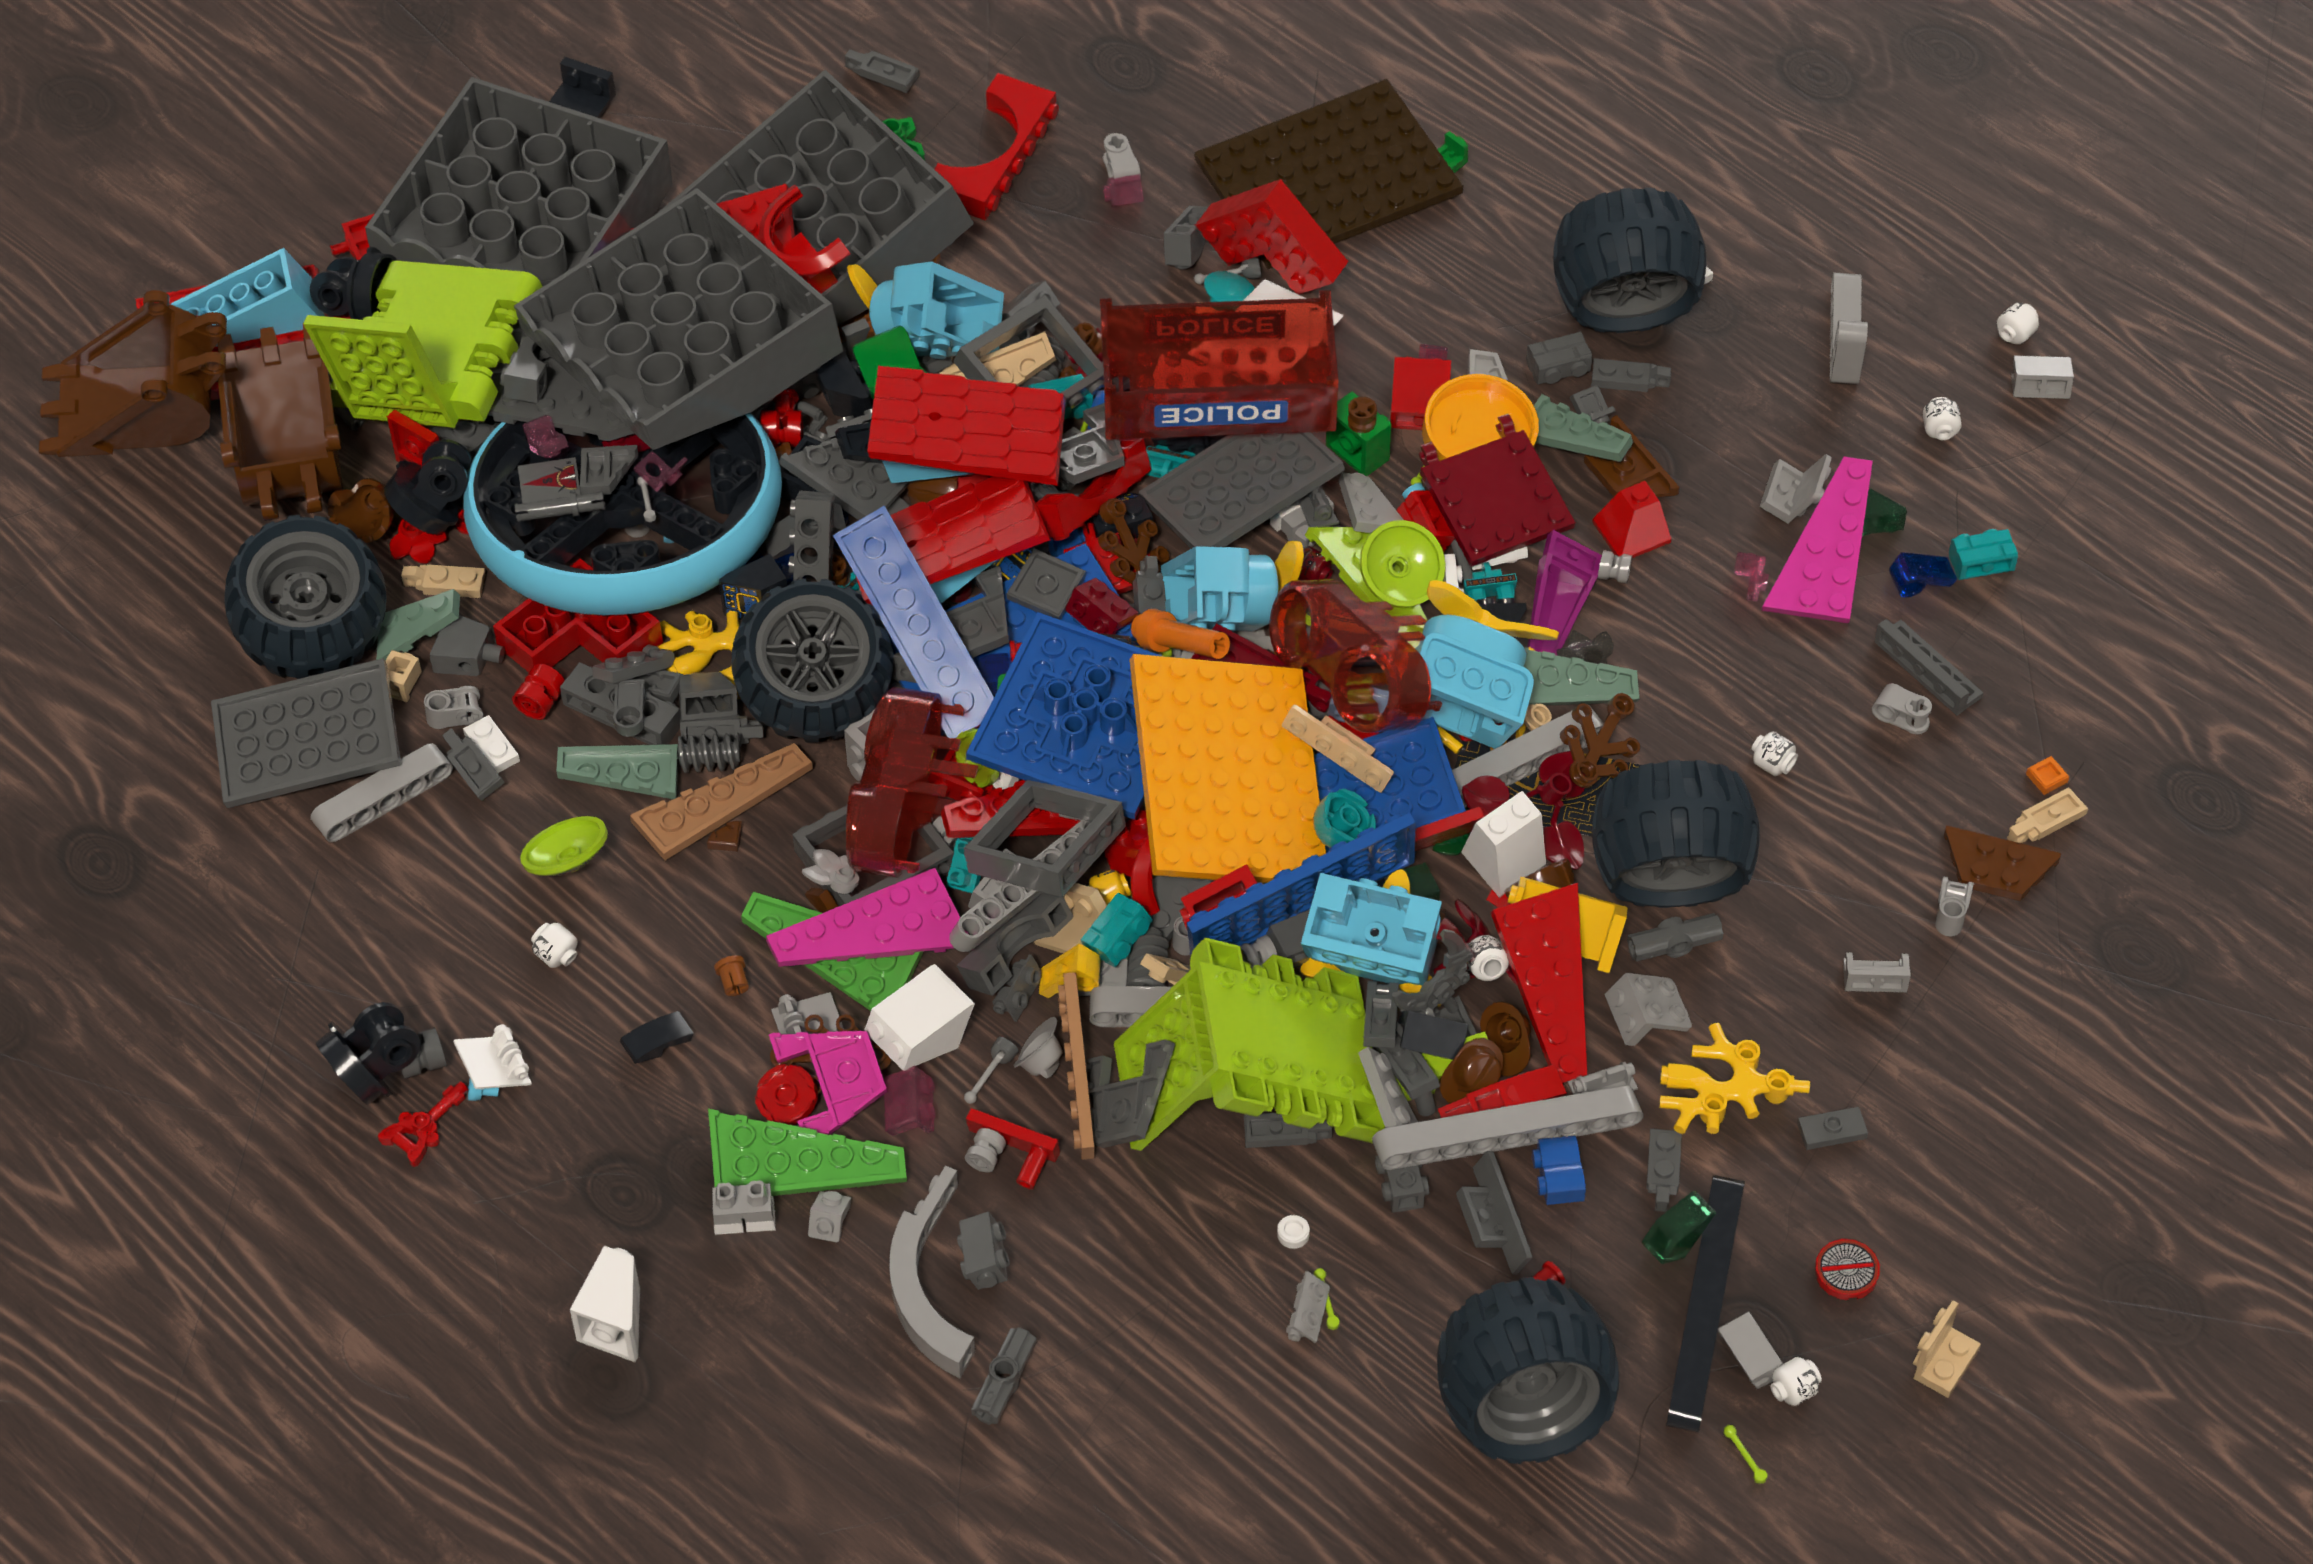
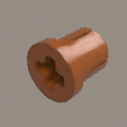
[714,955,749,996]

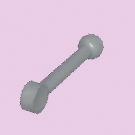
[637,476,656,522]

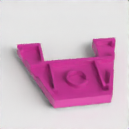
[768,1031,888,1135]

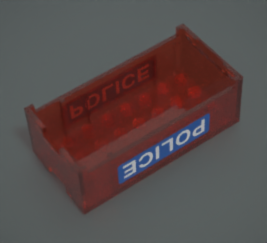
[1100,290,1338,440]

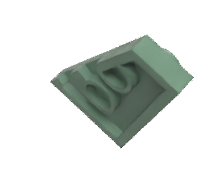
[376,589,460,661]

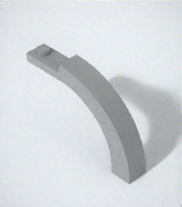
[889,1166,975,1378]

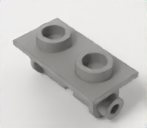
[1568,1061,1638,1095]
[1286,1271,1330,1343]

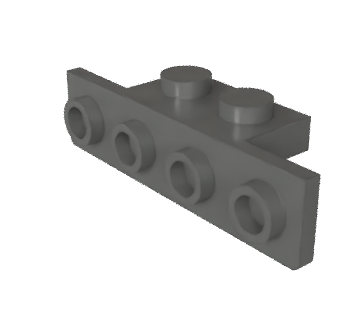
[1456,1151,1532,1275]

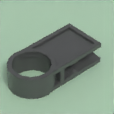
[613,679,645,737]

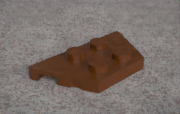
[1584,415,1679,497]
[1944,825,2061,901]

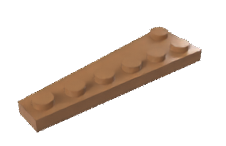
[630,743,813,860]
[1058,972,1094,1160]

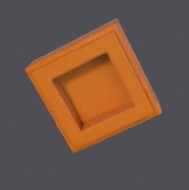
[2026,756,2070,795]

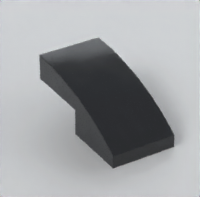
[620,1011,693,1064]

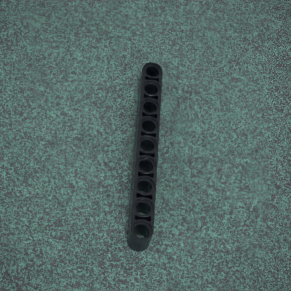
[1666,1175,1745,1433]

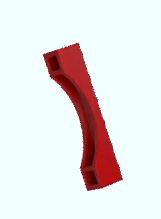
[1036,438,1151,541]

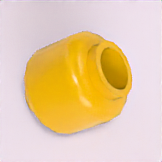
[1089,869,1132,905]

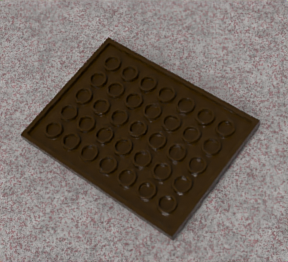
[1194,79,1463,269]

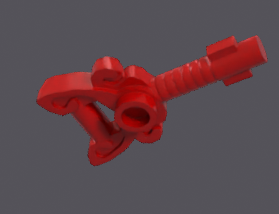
[378,1081,469,1167]

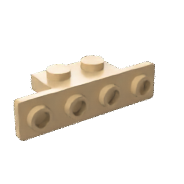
[1282,705,1394,793]

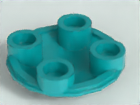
[1204,271,1255,309]

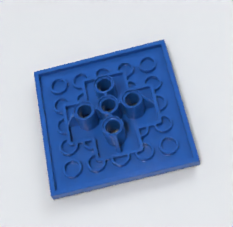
[966,612,1164,820]

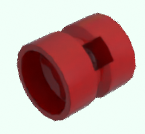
[760,410,803,447]
[512,663,565,720]

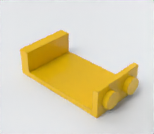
[1507,877,1628,973]

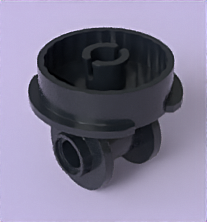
[310,247,397,320]
[384,439,472,535]
[316,1002,420,1105]

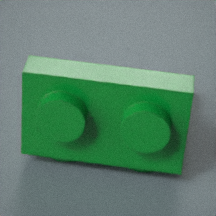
[852,325,927,400]

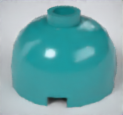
[1313,789,1376,848]

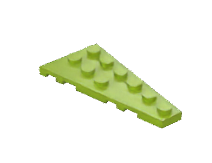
[1305,527,1428,657]

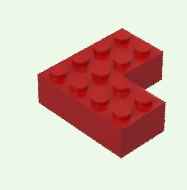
[1195,179,1348,295]
[493,558,663,672]

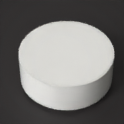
[1277,1215,1310,1249]

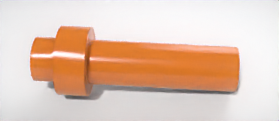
[1131,609,1230,659]

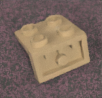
[1034,883,1107,953]
[1913,1300,1981,1398]

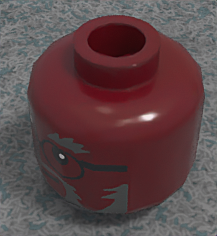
[1297,546,1333,589]

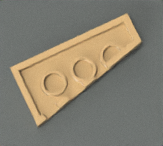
[940,332,1056,387]

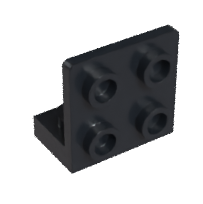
[549,57,616,118]

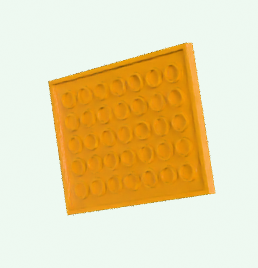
[1129,654,1326,883]

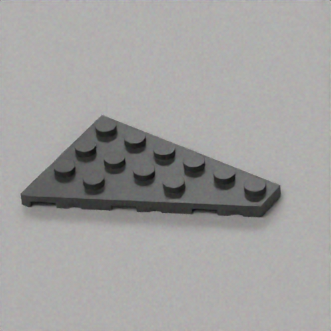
[779,438,909,520]

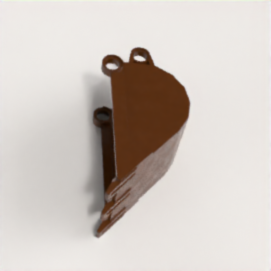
[39,290,227,457]
[218,322,343,521]

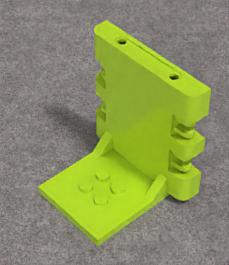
[303,261,543,428]
[1114,937,1385,1151]

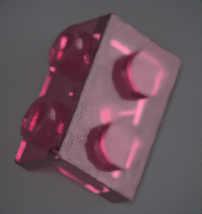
[884,1066,936,1136]

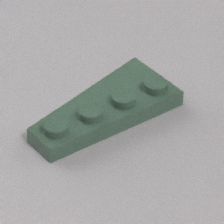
[1534,394,1633,462]
[1524,647,1640,706]
[556,744,678,799]

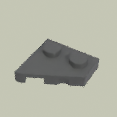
[580,445,639,495]

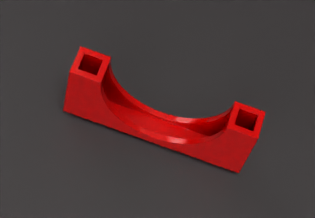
[934,73,1059,221]

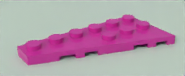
[1762,457,1873,623]
[766,868,968,967]

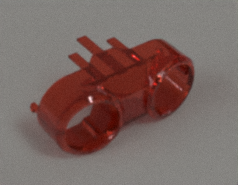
[1269,579,1442,733]
[846,687,978,878]

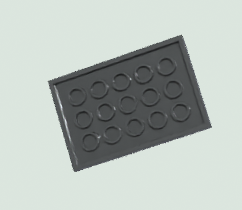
[1139,412,1345,549]
[211,658,401,808]

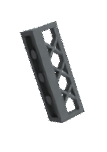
[1874,619,1983,716]

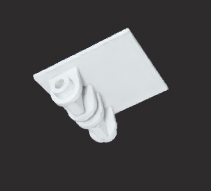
[453,1024,532,1089]

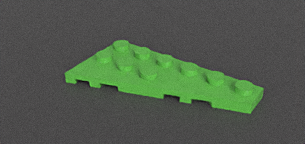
[741,892,924,1011]
[708,1108,907,1196]

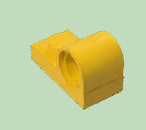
[1039,944,1101,999]

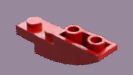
[1438,1064,1567,1118]

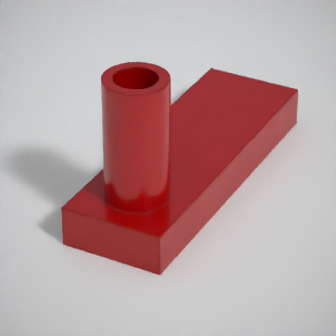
[966,1108,1061,1189]

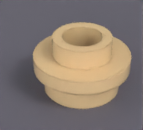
[1524,704,1552,731]

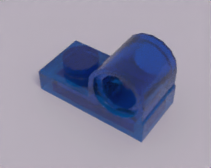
[1889,552,1957,598]

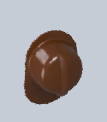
[1480,1002,1531,1076]
[1439,1038,1503,1104]

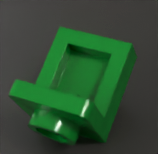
[1437,131,1468,173]

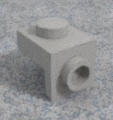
[808,1191,851,1242]

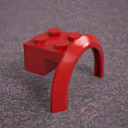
[759,184,851,294]
[1104,810,1160,916]

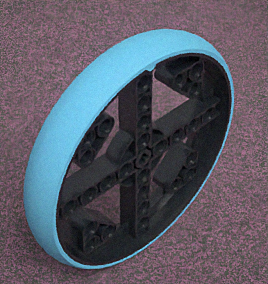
[464,413,782,615]

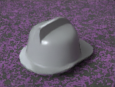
[1013,1017,1063,1078]

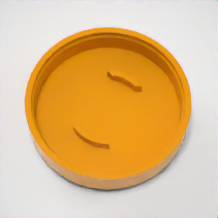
[1422,374,1539,461]

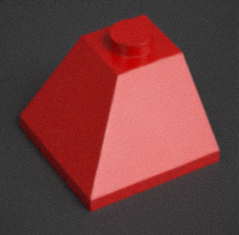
[1592,481,1671,558]

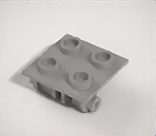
[771,992,844,1034]

